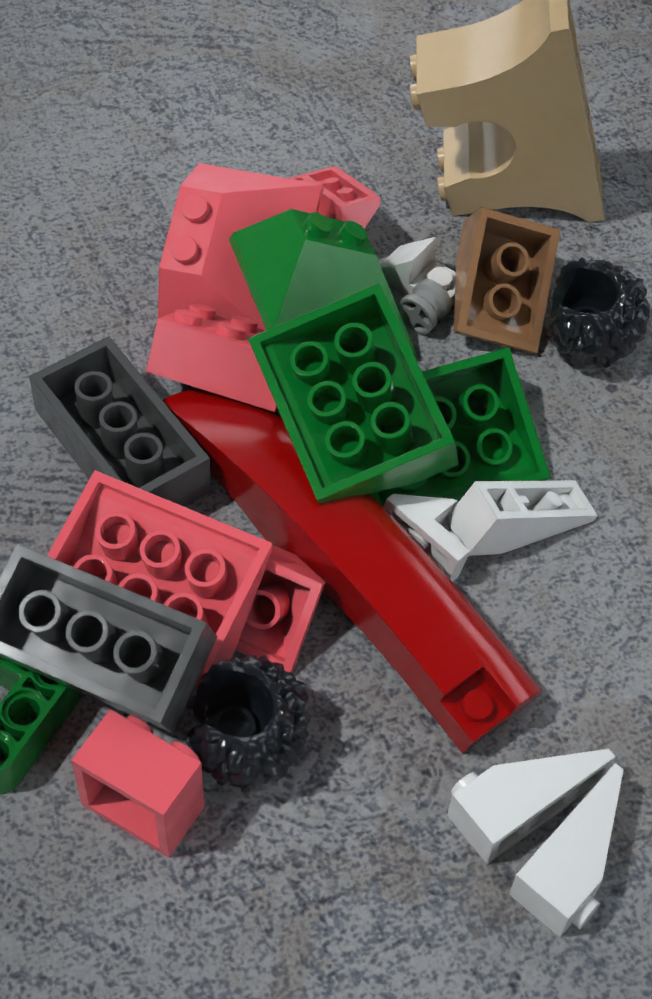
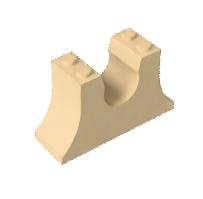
[410,0,605,223]

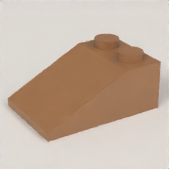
[454,207,561,355]

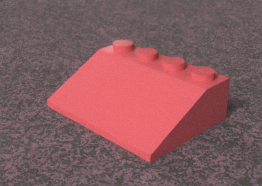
[47,470,274,688]

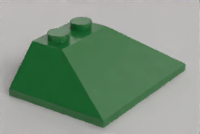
[229,209,417,357]

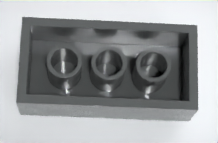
[29,336,211,506]
[0,544,218,733]

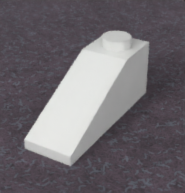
[445,480,598,556]
[447,749,616,864]
[509,763,624,937]

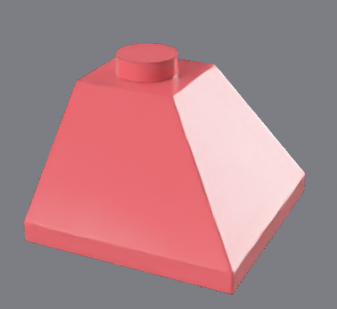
[235,545,326,673]

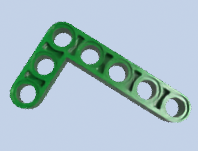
[0,658,81,795]

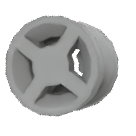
[397,279,452,334]

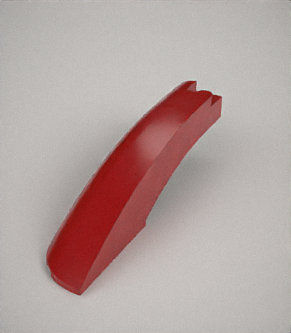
[162,389,542,754]

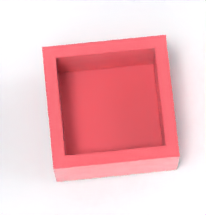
[71,709,205,858]

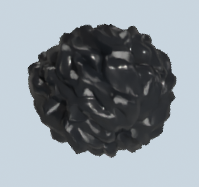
[546,257,650,369]
[185,655,310,793]

